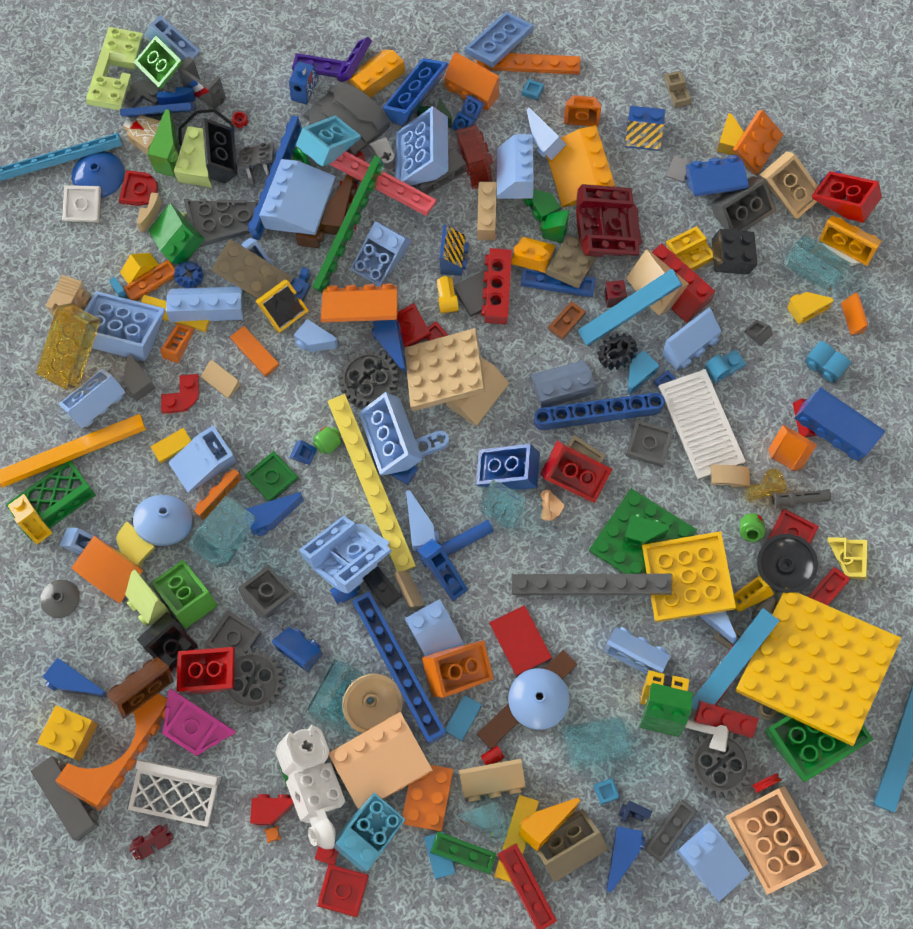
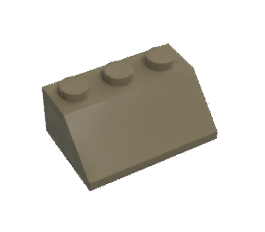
[534,808,608,882]

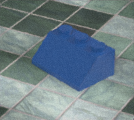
[686,155,749,197]

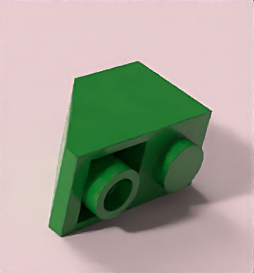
[523,189,561,224]
[623,514,670,547]

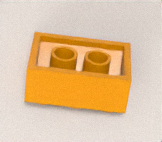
[346,49,405,98]
[818,215,882,266]

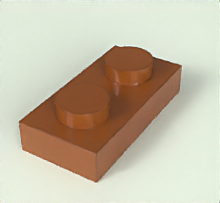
[548,301,586,340]

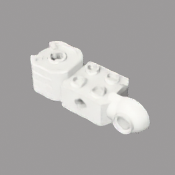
[276,725,345,849]

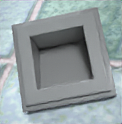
[666,156,690,183]

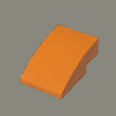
[71,535,143,603]

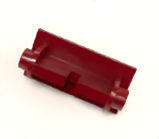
[129,824,174,860]

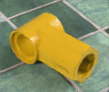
[437,276,459,314]

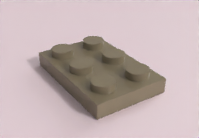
[545,235,597,288]

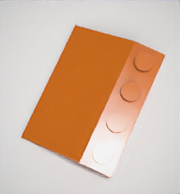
[321,283,399,322]

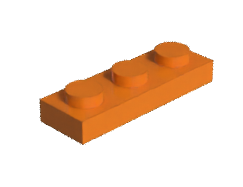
[194,468,242,521]

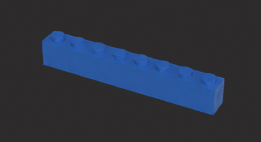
[352,591,447,745]

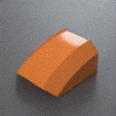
[564,95,601,127]
[768,424,817,471]

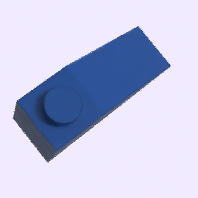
[372,320,407,374]
[245,492,304,536]
[417,539,468,601]
[42,657,107,698]
[606,826,645,893]

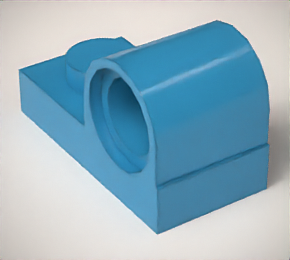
[704,349,746,384]

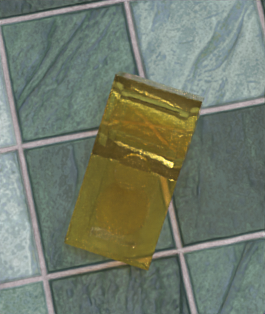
[744,468,787,502]

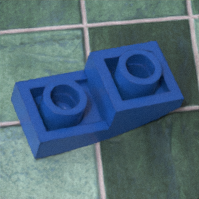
[156,87,196,105]
[451,95,485,136]

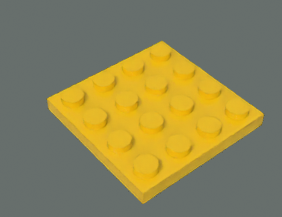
[642,531,736,623]

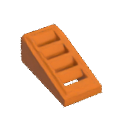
[160,323,194,363]

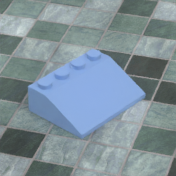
[395,106,449,186]
[259,159,336,235]
[73,291,165,362]

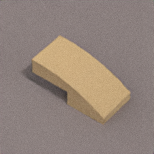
[137,193,162,232]
[711,465,750,487]

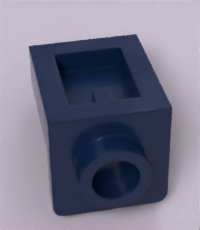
[618,800,653,823]

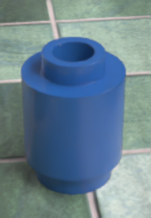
[330,585,360,604]

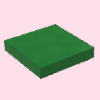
[245,451,299,502]

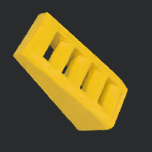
[733,575,774,612]

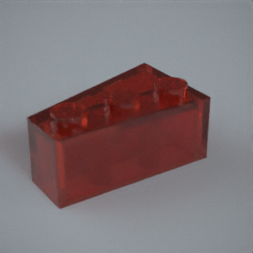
[456,125,493,190]

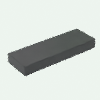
[644,798,698,863]

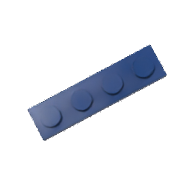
[520,267,596,297]

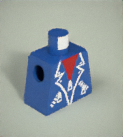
[289,62,319,105]

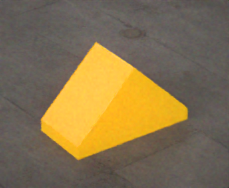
[120,253,159,284]

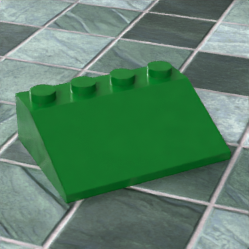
[764,716,874,783]

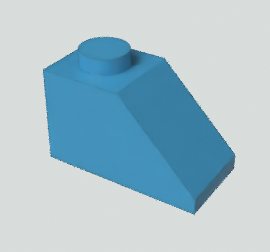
[627,350,659,395]

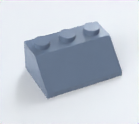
[530,360,596,408]

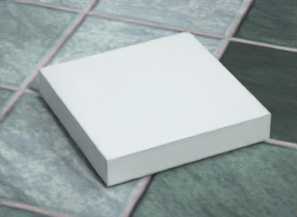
[62,185,101,223]

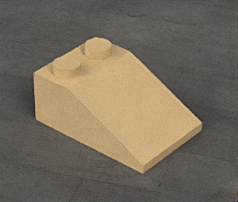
[759,151,818,219]
[626,249,689,316]

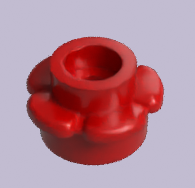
[231,111,249,128]

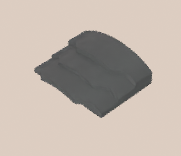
[303,81,390,156]

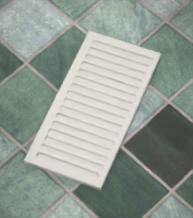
[658,369,746,479]

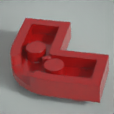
[161,374,200,414]

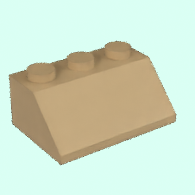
[446,357,509,427]
[459,759,525,802]

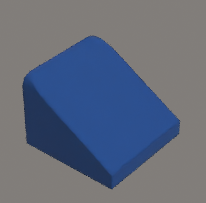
[289,440,317,465]

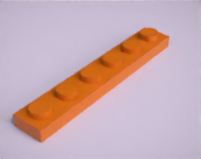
[477,53,581,75]

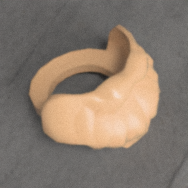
[540,489,565,521]

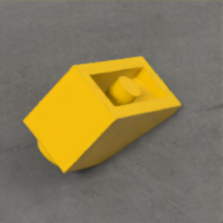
[717,113,744,155]
[787,292,834,325]

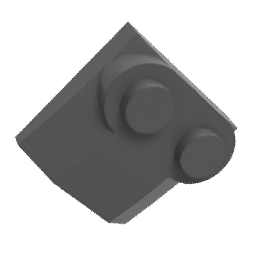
[238,565,295,618]

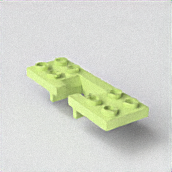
[86,27,143,110]

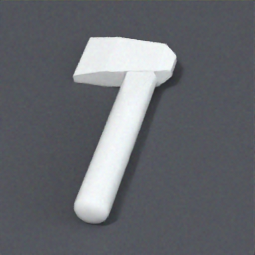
[685,720,729,752]

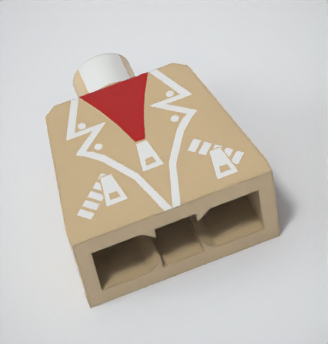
[123,115,161,155]

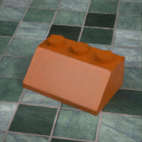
[444,52,499,111]

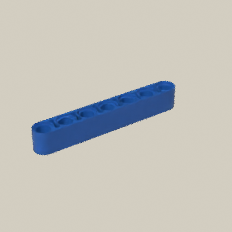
[534,393,665,430]

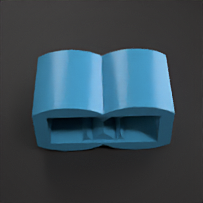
[805,340,851,383]

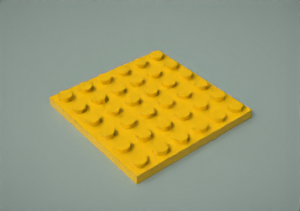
[736,588,901,746]

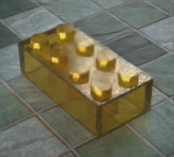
[35,303,101,390]

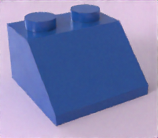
[272,627,323,673]

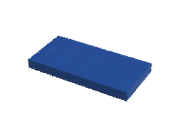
[120,102,196,117]

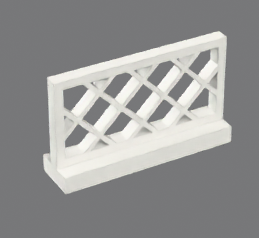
[128,760,222,827]

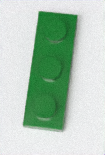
[430,832,496,875]

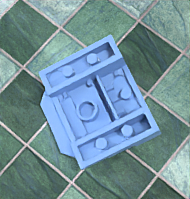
[299,515,392,593]

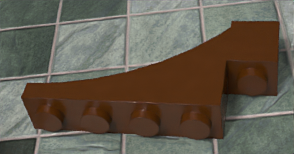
[295,174,360,249]

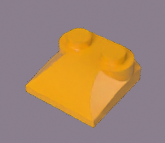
[511,237,556,273]

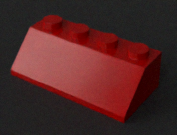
[652,243,715,323]

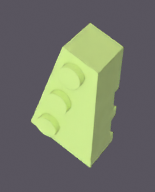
[174,126,212,188]

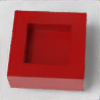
[315,846,339,865]

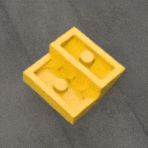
[666,226,713,271]

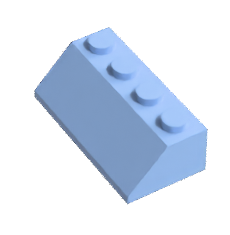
[497,134,534,199]
[166,287,244,323]
[358,392,423,476]

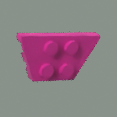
[162,688,236,756]

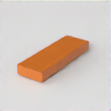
[123,260,175,301]
[230,326,280,377]

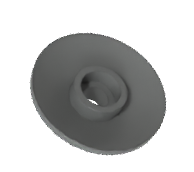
[40,579,79,618]

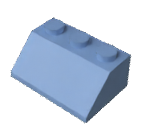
[662,307,721,371]
[59,368,126,428]
[604,627,671,674]

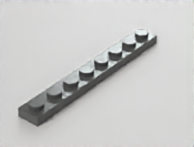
[512,574,672,595]

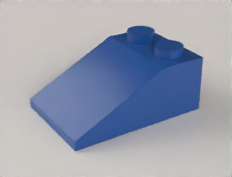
[476,444,540,490]

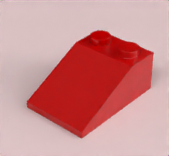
[812,171,882,223]
[540,440,613,503]
[176,647,235,695]

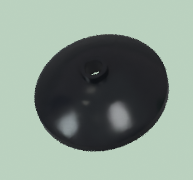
[757,534,818,593]

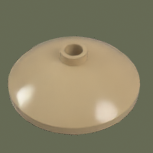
[342,673,403,733]

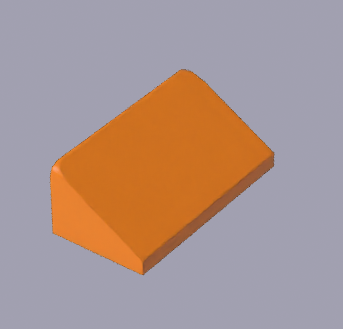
[841,292,868,335]

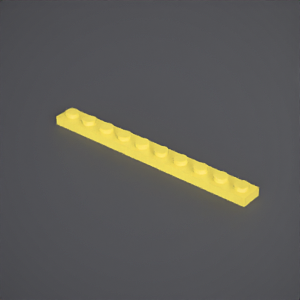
[327,394,417,571]

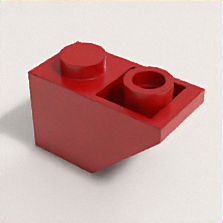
[250,794,295,825]

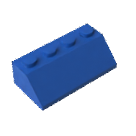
[383,58,448,126]
[794,387,885,461]

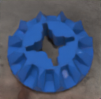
[174,260,204,288]

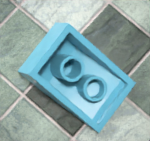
[296,115,361,167]

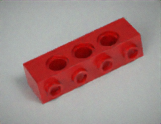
[481,248,512,325]

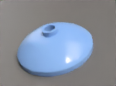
[133,495,192,546]
[508,668,569,730]

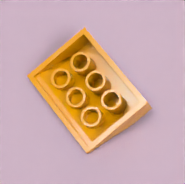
[546,125,615,208]

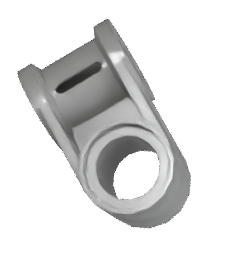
[369,137,396,173]

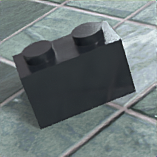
[137,612,198,671]

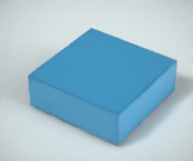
[522,79,544,101]
[109,277,128,299]
[593,778,620,806]

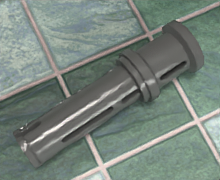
[770,489,831,509]

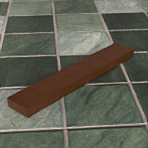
[477,650,577,749]

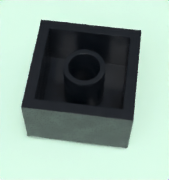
[712,229,758,274]

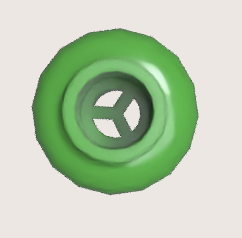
[313,426,341,454]
[739,513,766,542]

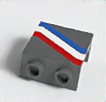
[177,56,226,109]

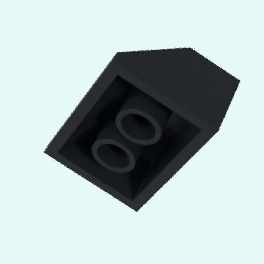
[202,118,238,184]

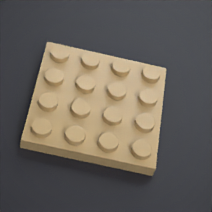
[404,328,486,411]

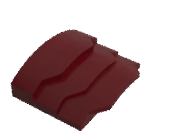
[576,184,642,257]

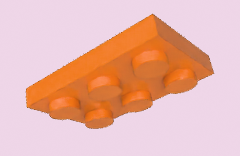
[732,110,784,175]
[402,764,454,832]

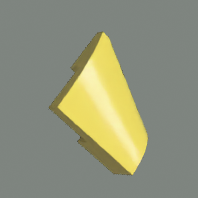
[116,522,155,567]
[828,537,868,580]

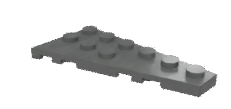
[184,199,259,247]

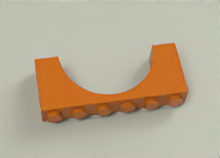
[56,694,167,811]

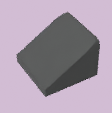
[744,320,773,346]

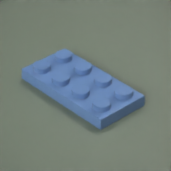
[465,11,534,68]

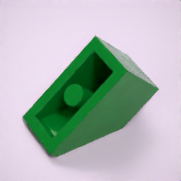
[540,210,569,243]

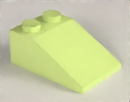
[125,570,171,626]

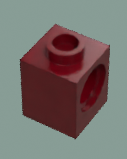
[604,280,627,308]

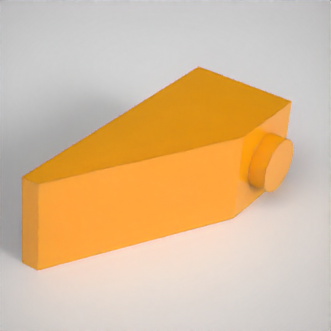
[518,798,581,852]

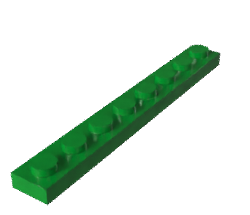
[312,155,384,294]

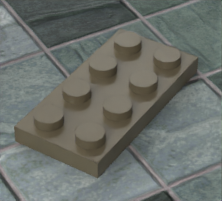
[210,239,293,299]

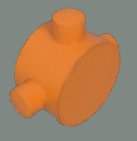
[264,826,281,843]

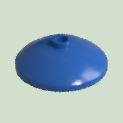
[72,151,125,198]

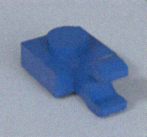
[290,267,311,302]

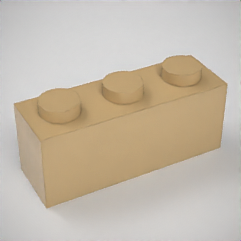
[477,182,497,240]

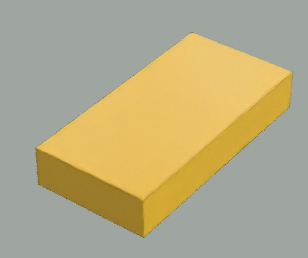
[150,428,191,464]

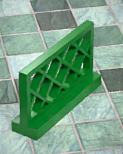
[5,460,96,541]

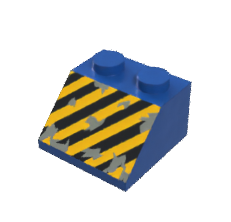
[625,106,665,151]
[439,225,469,276]

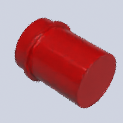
[480,745,505,765]

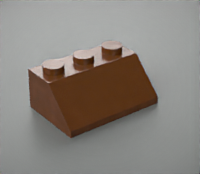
[106,657,174,719]

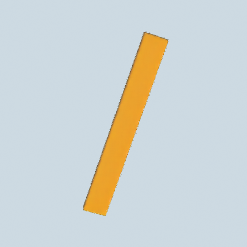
[0,414,146,488]

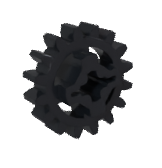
[597,333,638,370]

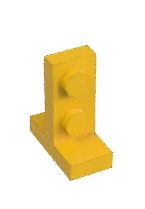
[8,494,53,545]

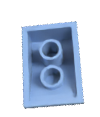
[405,599,464,657]
[675,822,750,902]

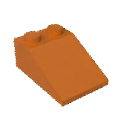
[422,640,494,698]

